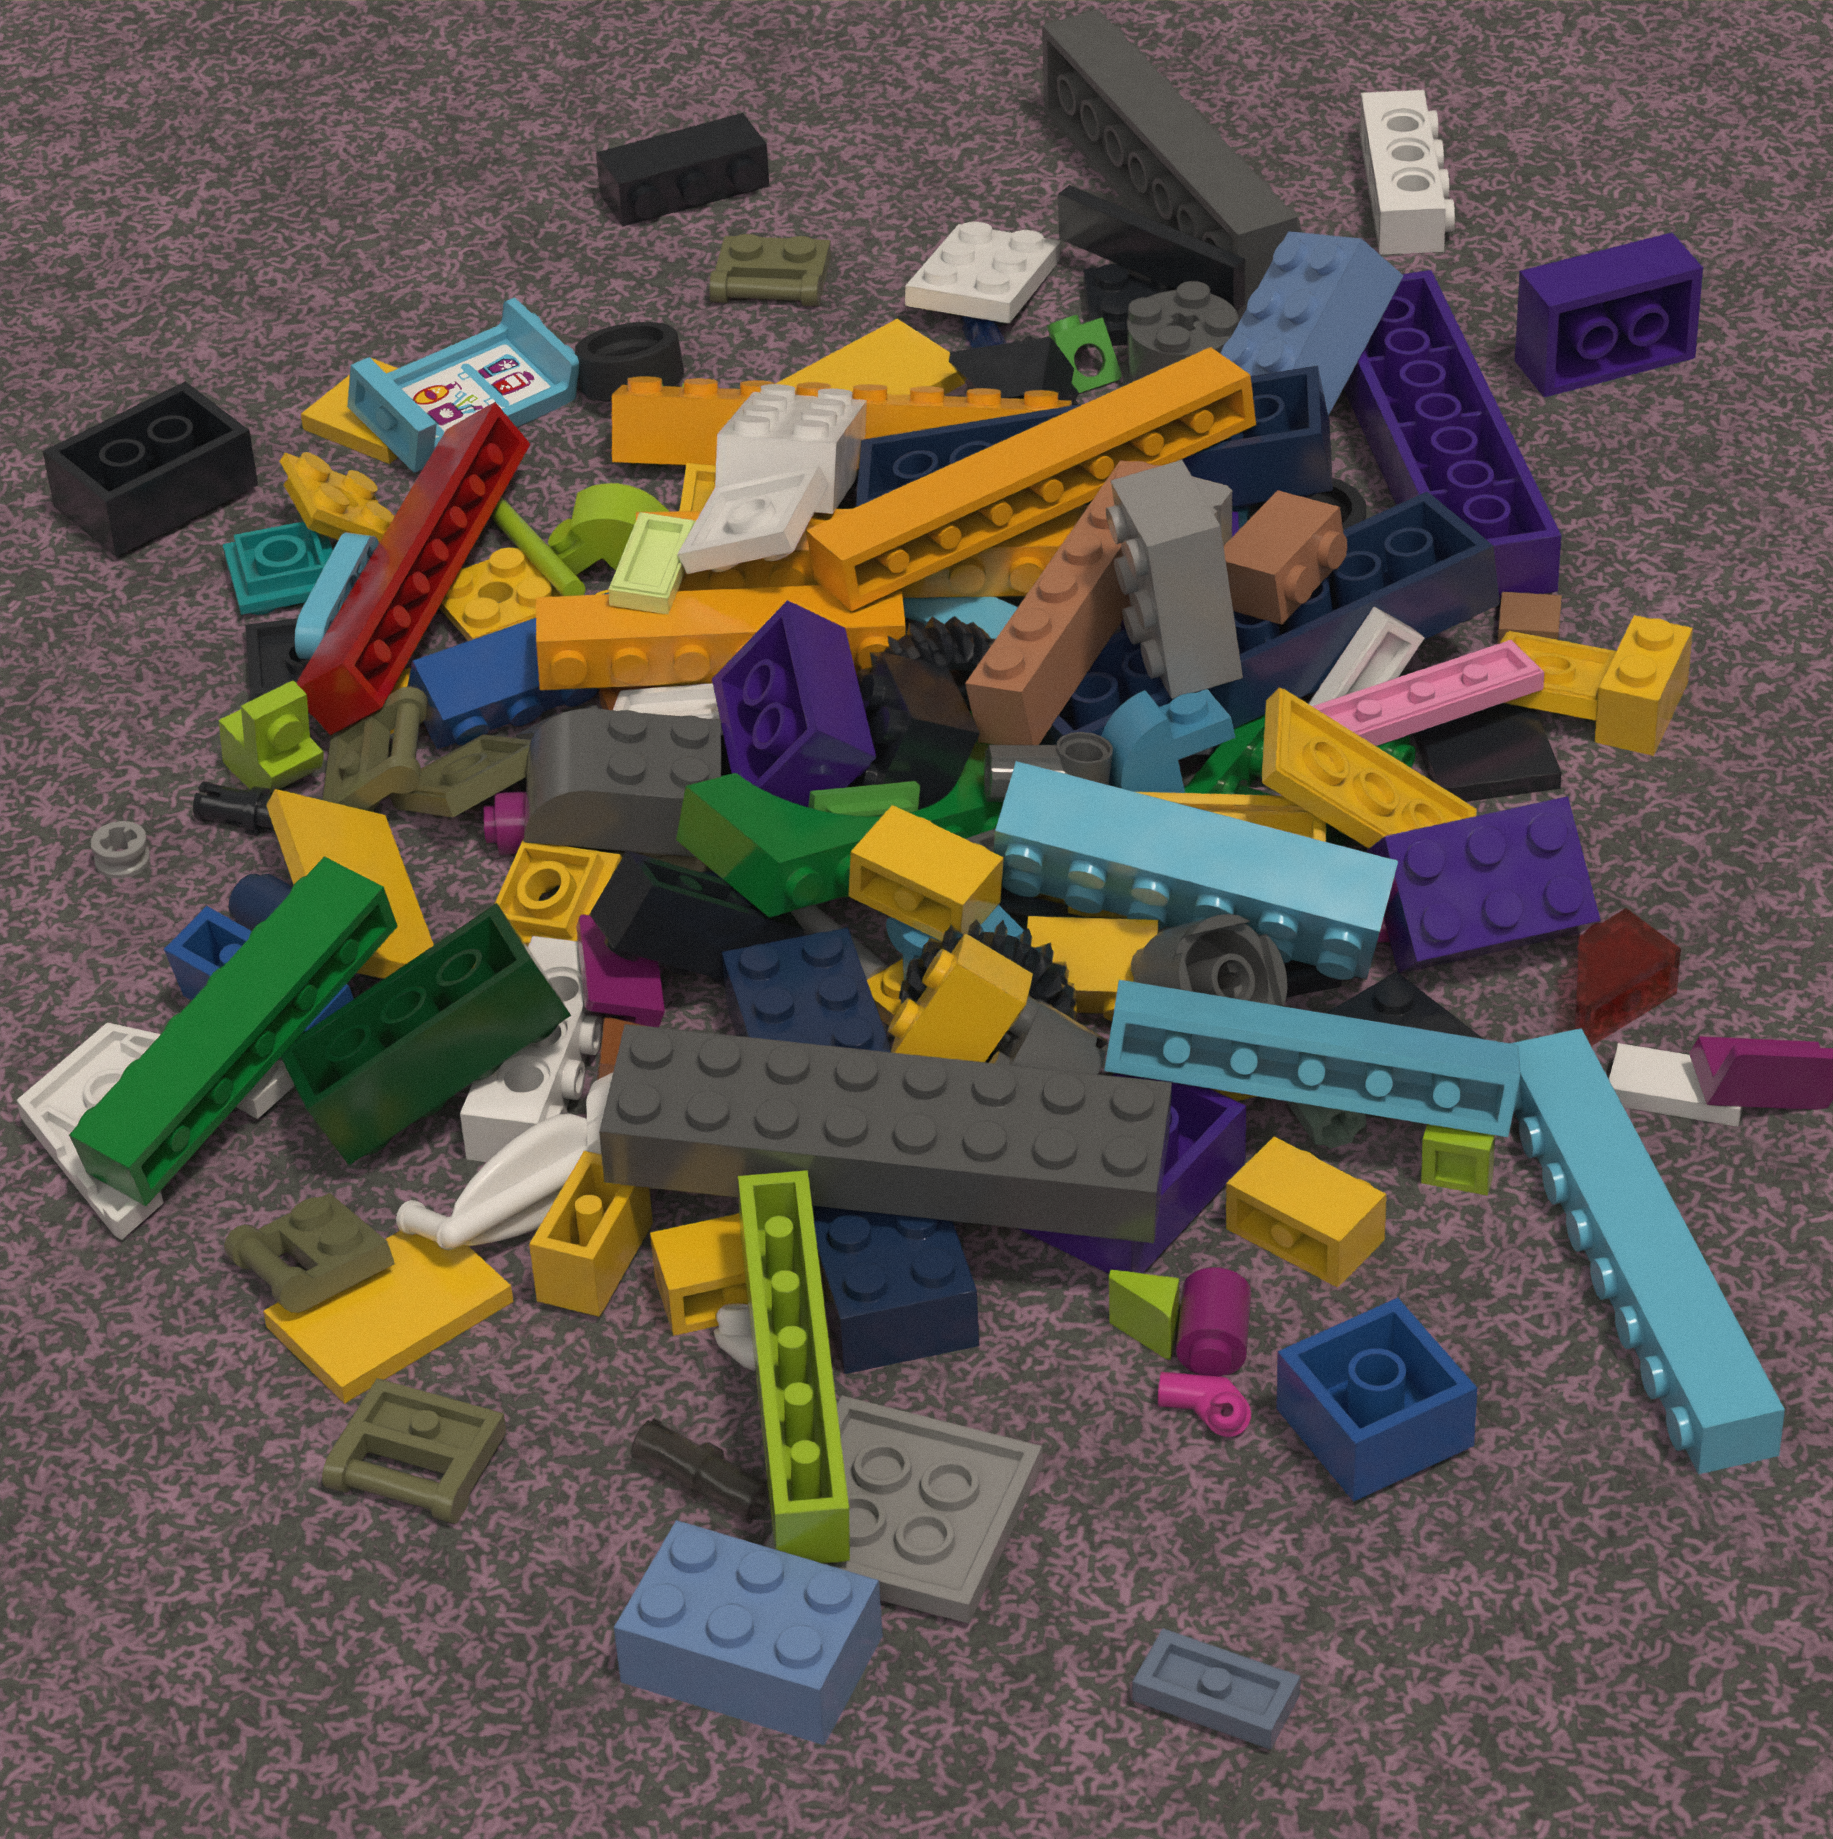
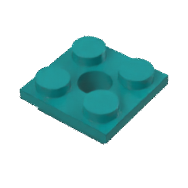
[222,521,333,615]

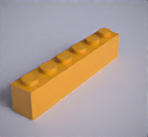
[536,585,906,690]

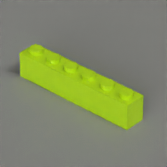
[738,1170,850,1563]

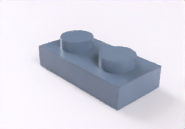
[1132,1628,1301,1750]

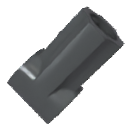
[983,732,1113,802]

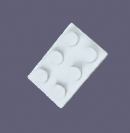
[905,222,1061,323]

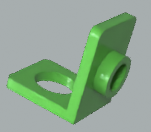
[1044,315,1122,393]

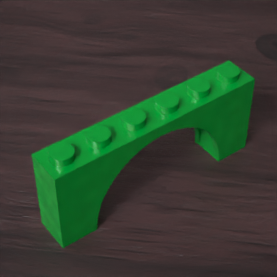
[676,711,1004,918]

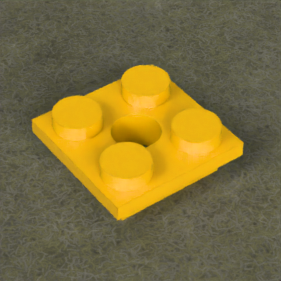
[279,452,395,543]
[439,547,562,641]
[495,840,622,947]

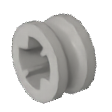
[91,821,150,879]

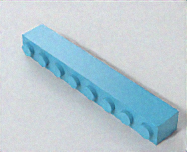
[1510,1028,1785,1474]

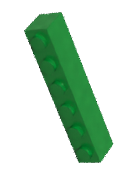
[69,856,398,1206]

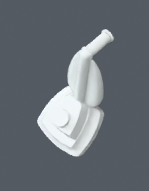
[396,1073,658,1250]

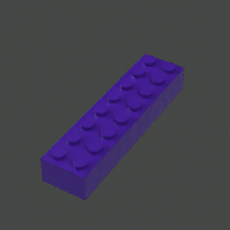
[1344,270,1561,601]

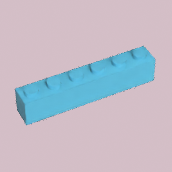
[1104,980,1520,1137]

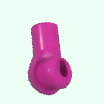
[1158,1372,1251,1437]

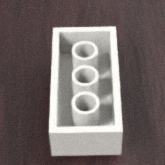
[715,384,867,514]

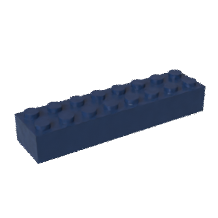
[856,365,1333,507]
[1039,492,1500,745]
[722,927,980,1374]

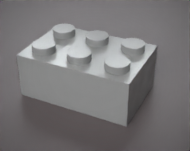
[1106,460,1243,699]

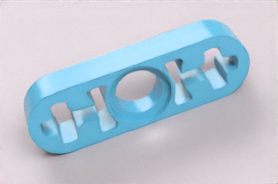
[295,532,379,660]

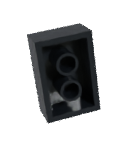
[43,381,258,557]

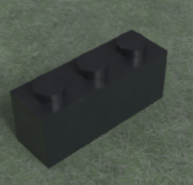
[596,113,770,227]
[589,851,804,987]

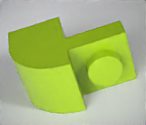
[548,483,670,575]
[219,680,324,794]

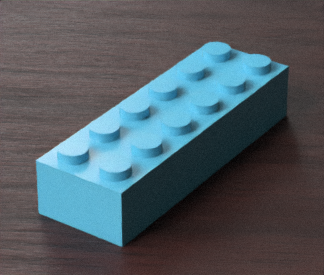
[994,761,1398,980]

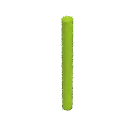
[490,496,586,596]

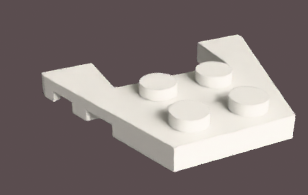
[17,1023,295,1240]

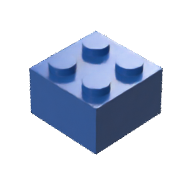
[1277,1298,1478,1502]

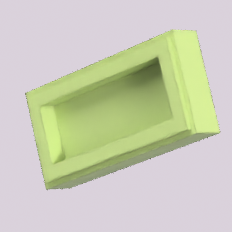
[609,512,696,615]

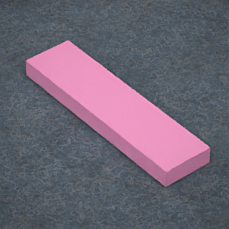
[1312,640,1544,746]

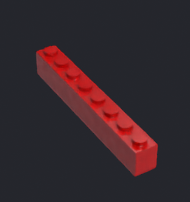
[296,402,531,735]

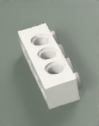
[1360,90,1455,255]
[460,936,603,1162]

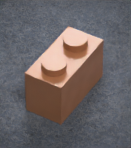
[1224,490,1347,625]

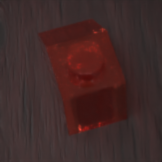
[1574,908,1681,1046]

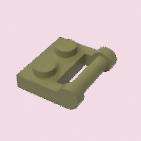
[710,234,831,307]
[323,687,428,812]
[224,1193,395,1313]
[322,1378,507,1524]

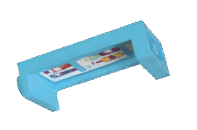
[347,298,579,473]

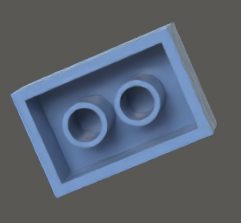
[1221,231,1403,416]
[614,1520,883,1745]

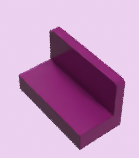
[576,915,665,1028]
[1689,1036,1833,1110]

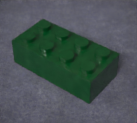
[281,903,571,1165]

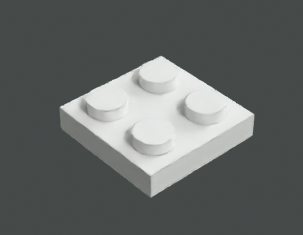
[677,465,829,574]

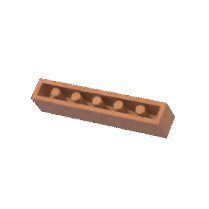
[965,460,1159,745]

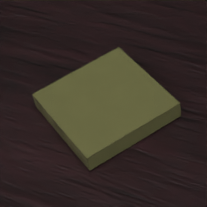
[389,734,531,817]

